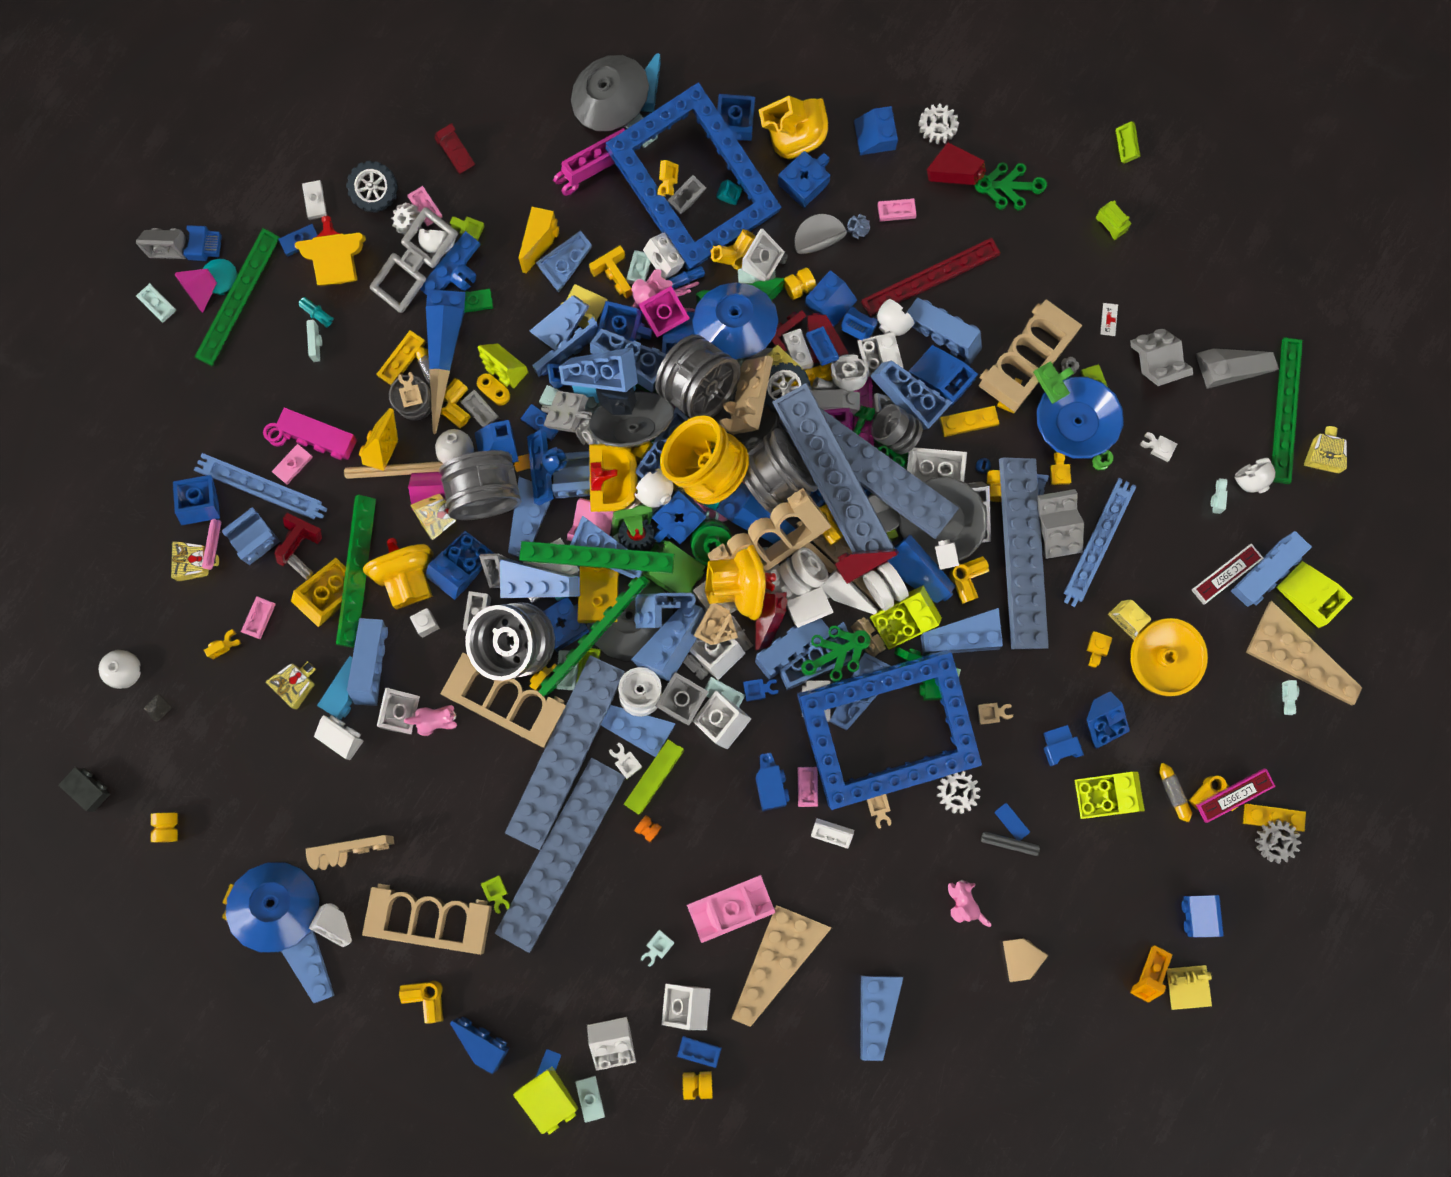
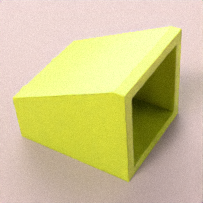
[513,1067,578,1134]

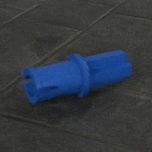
[668,266,705,290]

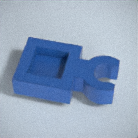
[743,679,778,702]

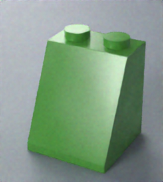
[642,541,705,593]

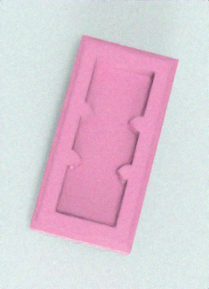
[407,186,443,226]
[877,199,917,221]
[272,444,313,485]
[241,596,276,640]
[798,767,818,807]

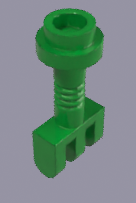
[853,405,875,435]

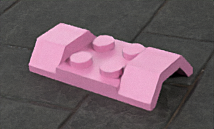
[687,875,776,943]

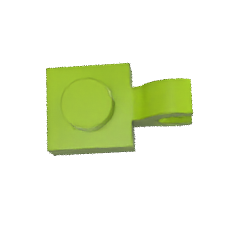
[450,217,484,241]

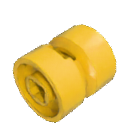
[784,267,816,300]
[987,470,1002,502]
[151,813,178,842]
[683,1071,712,1100]

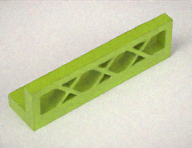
[624,740,684,815]

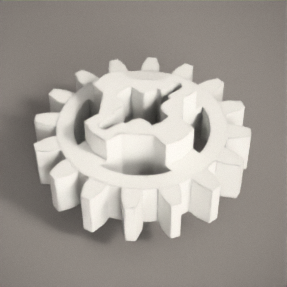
[919,104,959,144]
[937,771,980,814]

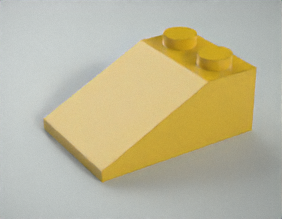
[518,207,559,273]
[359,408,398,471]
[291,558,346,627]

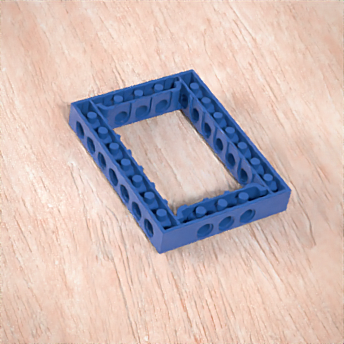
[606,82,781,271]
[797,650,982,810]

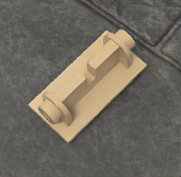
[851,617,886,657]

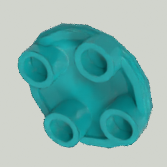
[203,259,238,295]

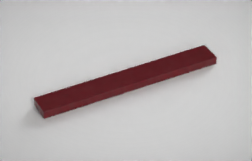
[861,238,1000,317]

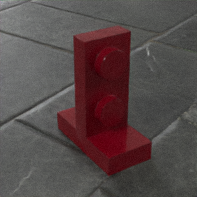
[435,123,475,175]
[768,310,806,352]
[275,513,322,566]

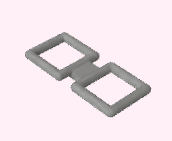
[370,207,458,313]

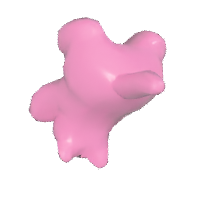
[631,269,672,309]
[404,705,457,736]
[948,880,992,927]

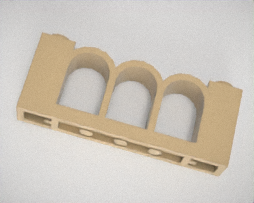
[979,300,1082,412]
[707,488,831,572]
[440,653,566,748]
[362,884,492,955]

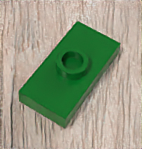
[464,289,493,313]

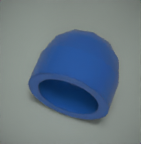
[975,458,991,474]

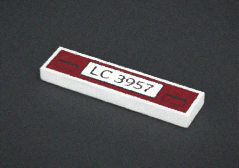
[1192,544,1264,605]

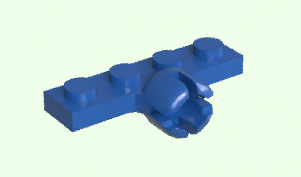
[420,231,481,295]
[527,430,567,506]

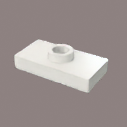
[302,180,327,220]
[811,818,854,848]

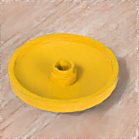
[1131,618,1208,696]

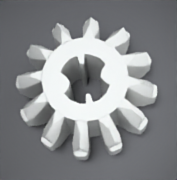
[391,203,422,235]

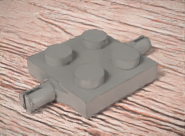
[541,391,592,433]

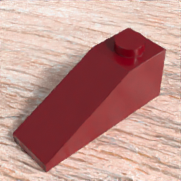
[835,549,899,584]
[756,590,788,650]

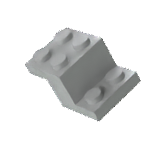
[1130,329,1193,386]
[1038,489,1084,559]

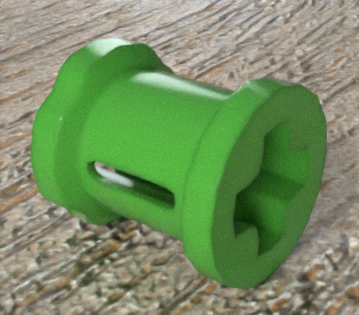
[1092,450,1113,470]

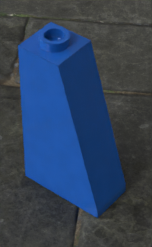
[887,535,955,603]

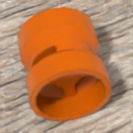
[634,815,662,842]

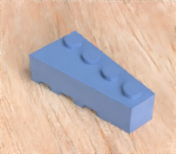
[906,297,982,365]
[1231,531,1312,607]
[921,608,1003,655]
[347,618,388,706]
[755,618,829,680]

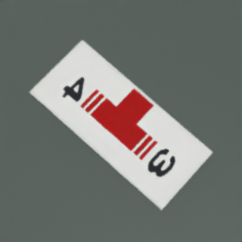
[1100,303,1118,336]

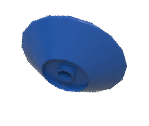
[692,282,778,360]
[1037,377,1124,458]
[226,863,319,952]

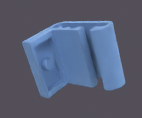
[552,451,590,498]
[222,507,280,565]
[634,593,695,628]

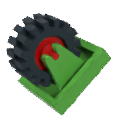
[611,505,654,551]

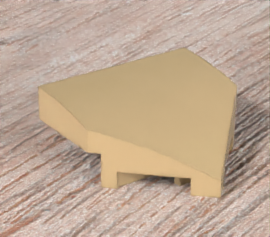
[694,603,738,645]
[1003,938,1049,982]

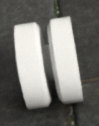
[779,547,829,596]
[862,561,909,611]
[618,667,662,717]

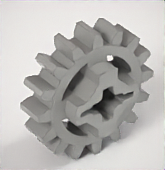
[1255,819,1301,864]

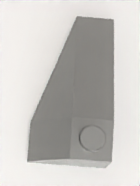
[1196,349,1279,389]

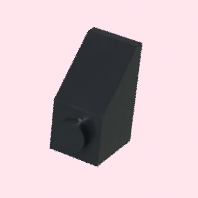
[595,387,637,415]

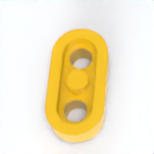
[477,374,510,406]

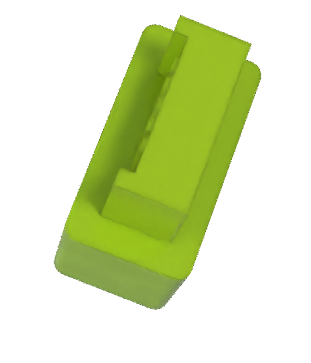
[1096,200,1131,240]

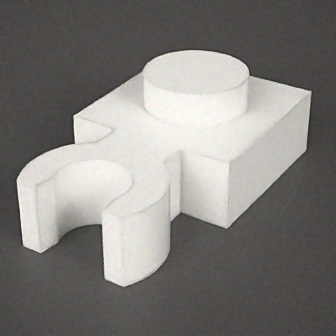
[1140,432,1177,462]
[609,743,642,779]

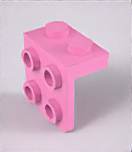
[567,498,615,541]

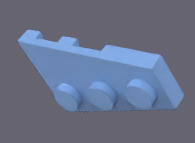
[536,231,592,293]
[530,295,590,351]

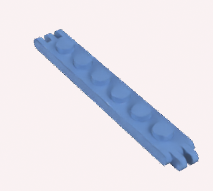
[194,453,327,520]
[1064,478,1136,607]

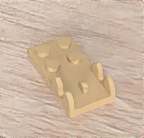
[720,355,773,434]
[306,835,394,870]

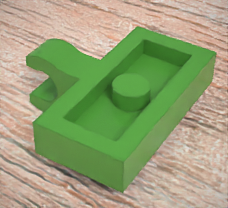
[1033,361,1074,404]

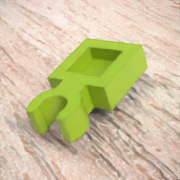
[481,875,510,914]

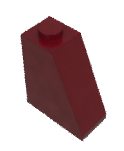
[927,143,986,185]
[807,313,848,364]

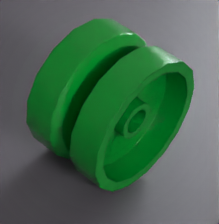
[690,519,732,566]

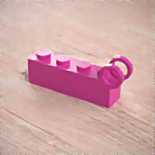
[553,128,625,196]
[263,408,357,460]

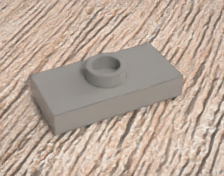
[460,390,500,427]

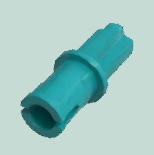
[298,297,334,327]

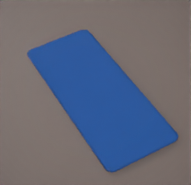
[995,803,1030,840]
[536,1049,561,1077]

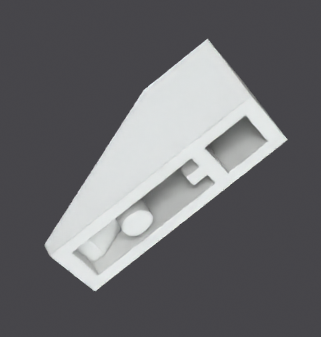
[820,568,878,614]

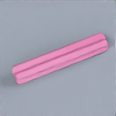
[202,519,221,570]

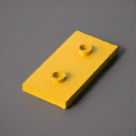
[578,566,619,623]

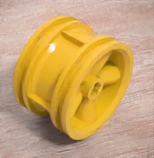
[660,416,749,504]

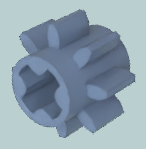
[847,214,870,238]

